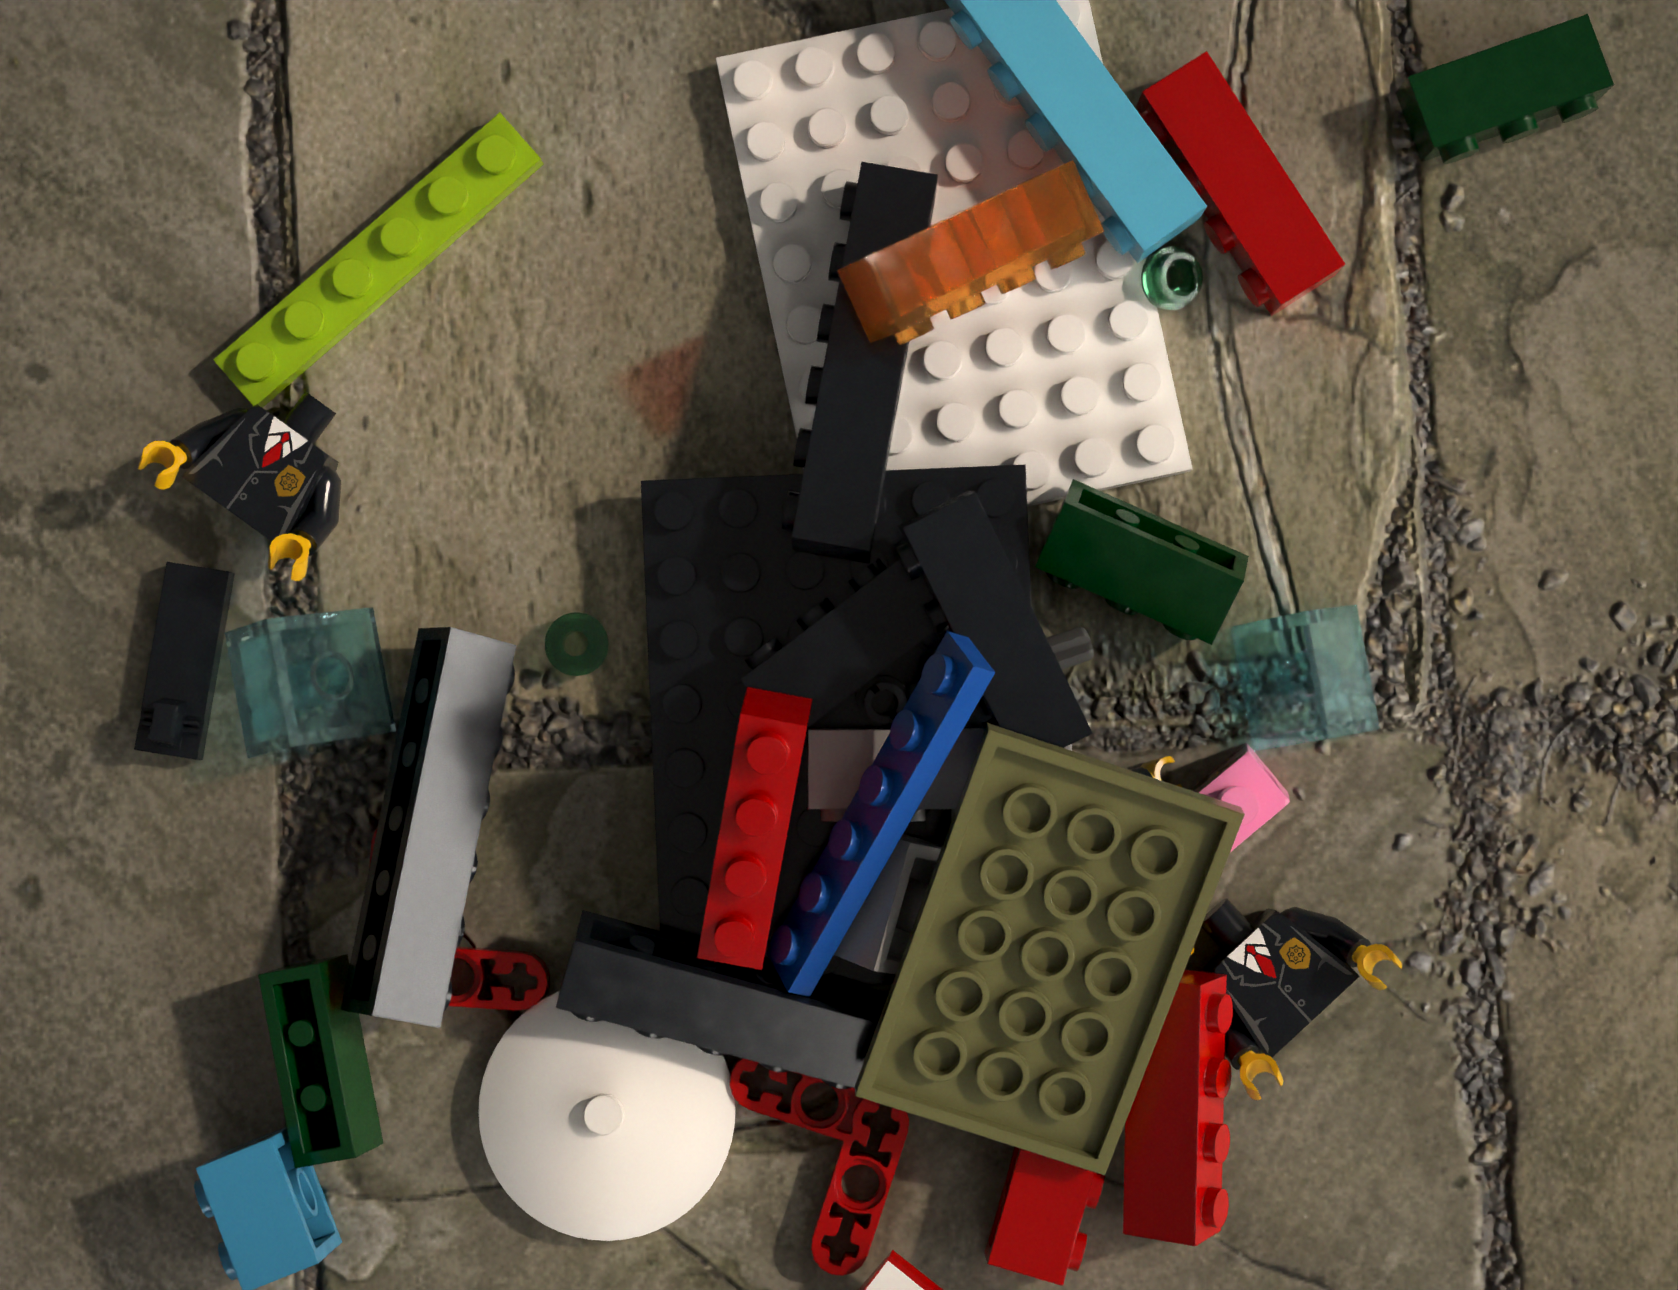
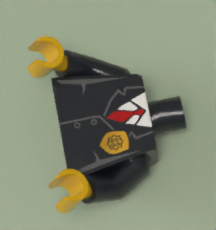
[138,391,341,581]
[1201,898,1402,1100]

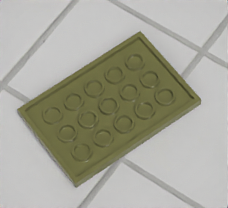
[855,723,1245,1175]

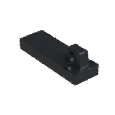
[134,562,235,760]

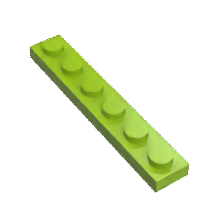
[213,112,544,408]

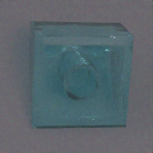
[225,607,396,758]

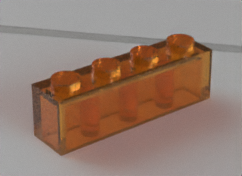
[837,160,1104,345]

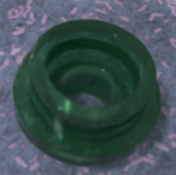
[1141,246,1203,310]
[545,612,609,676]

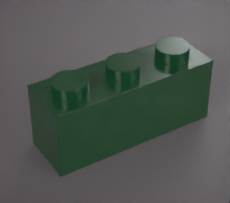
[1395,14,1614,164]
[1035,479,1249,645]
[258,954,383,1168]

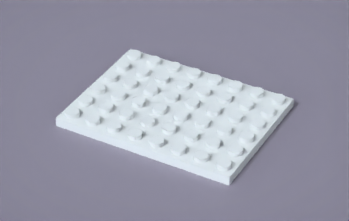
[716,0,1193,506]

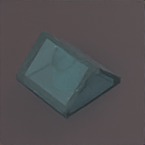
[1230,604,1380,751]

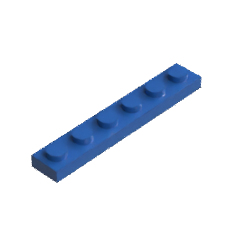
[766,631,995,997]

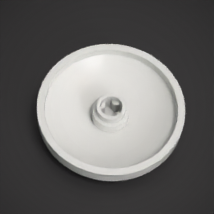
[478,991,736,1241]

